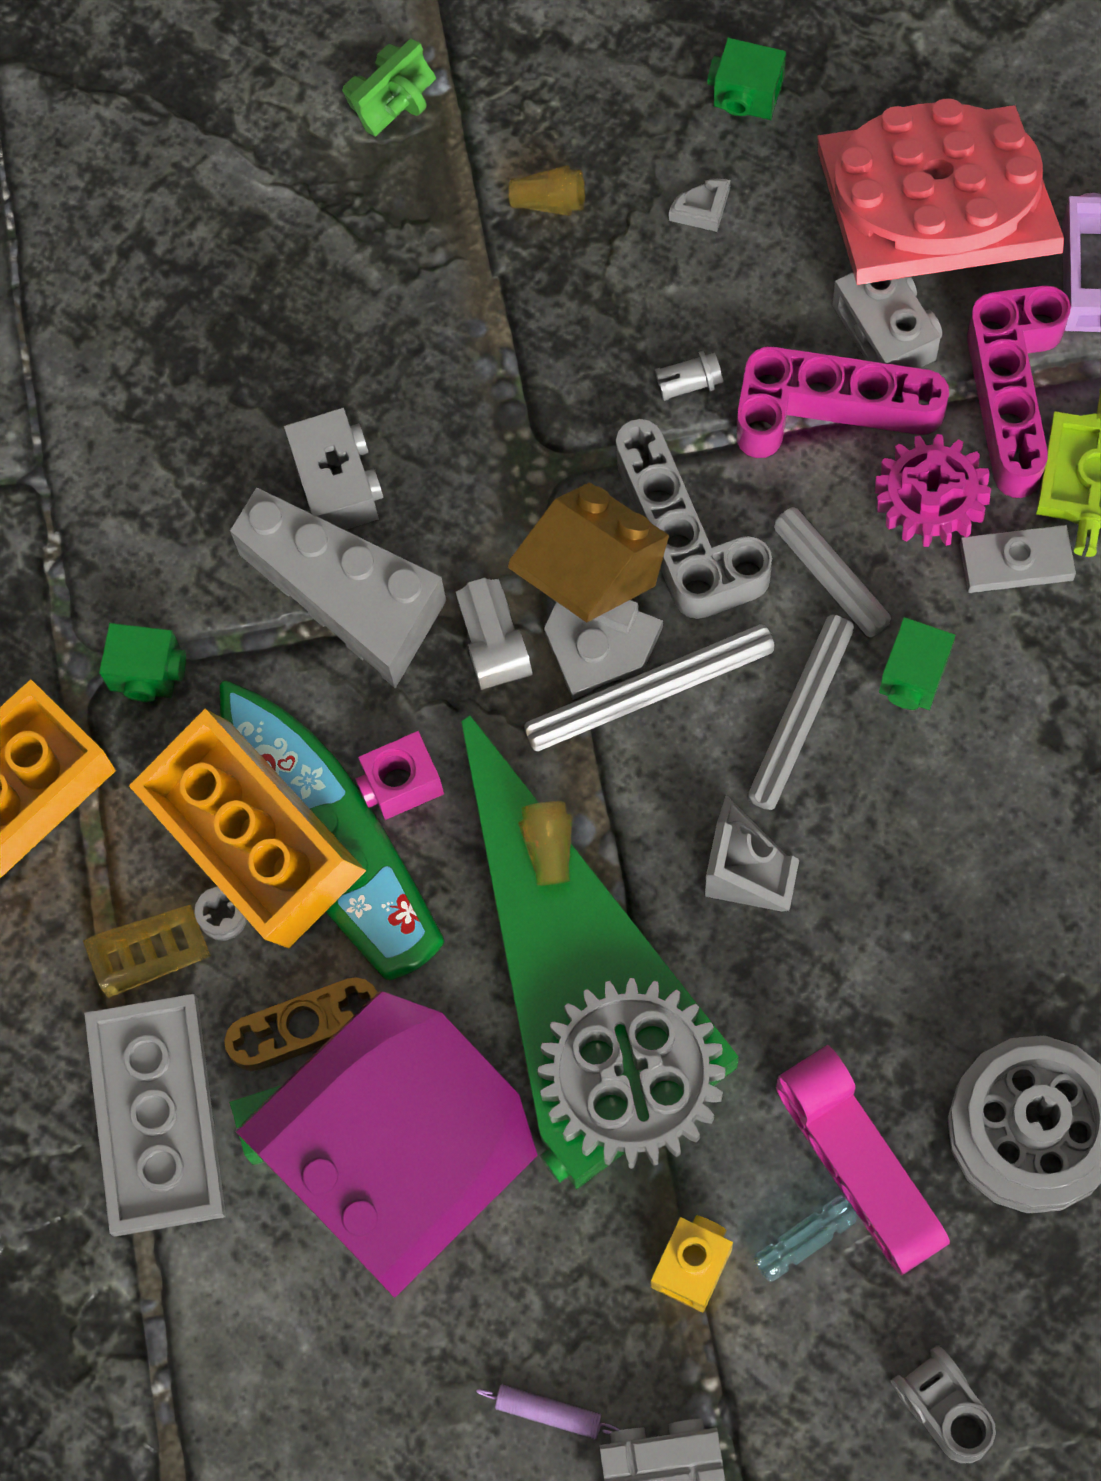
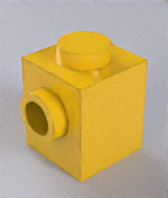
[651,1215,733,1313]

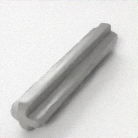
[774,507,891,638]

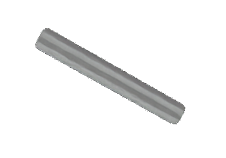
[748,615,854,810]

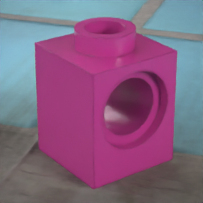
[355,731,444,820]

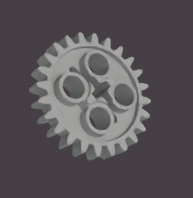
[538,978,725,1168]

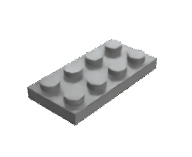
[84,994,226,1237]

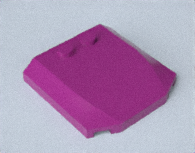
[235,991,538,1298]

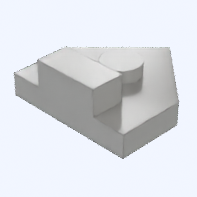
[544,600,663,700]

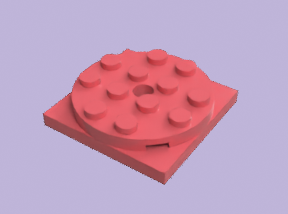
[818,99,1064,285]

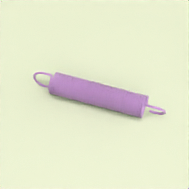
[476,1384,619,1440]

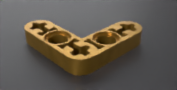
[224,977,378,1071]

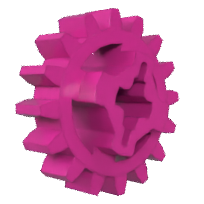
[875,434,991,547]

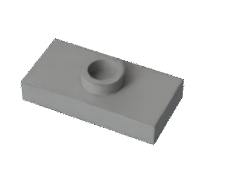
[960,525,1076,593]

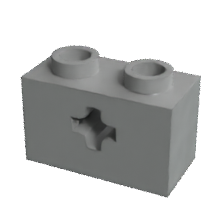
[284,408,383,530]

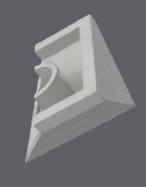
[705,795,799,912]

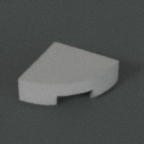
[669,179,731,232]

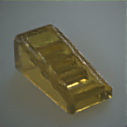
[83,905,211,998]

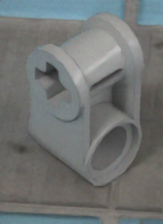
[891,1345,996,1463]

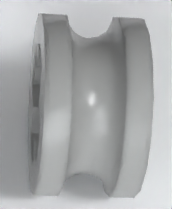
[194,886,247,941]

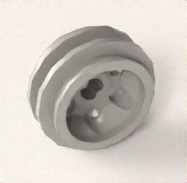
[947,1035,1101,1213]

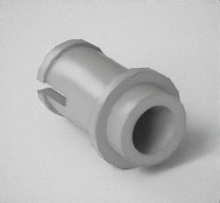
[655,351,723,401]

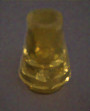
[509,165,585,216]
[518,801,573,885]

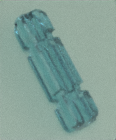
[754,1195,858,1282]

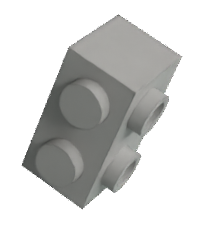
[832,272,942,368]

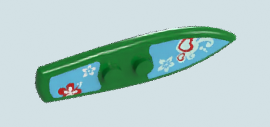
[219,680,444,981]

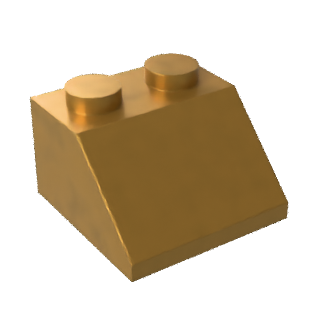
[508,482,669,623]

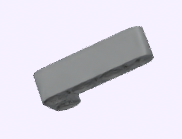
[616,419,772,619]

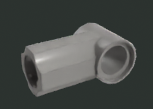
[456,578,532,690]

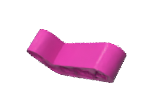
[967,286,1071,498]
[736,347,949,458]
[776,1045,950,1275]

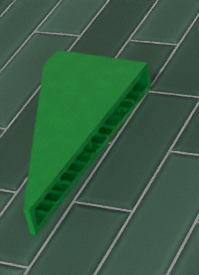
[461,716,739,1190]

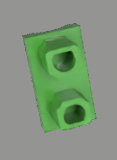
[342,38,436,137]

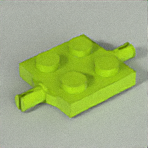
[1036,388,1101,557]

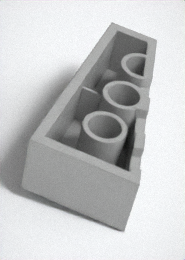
[230,488,446,688]

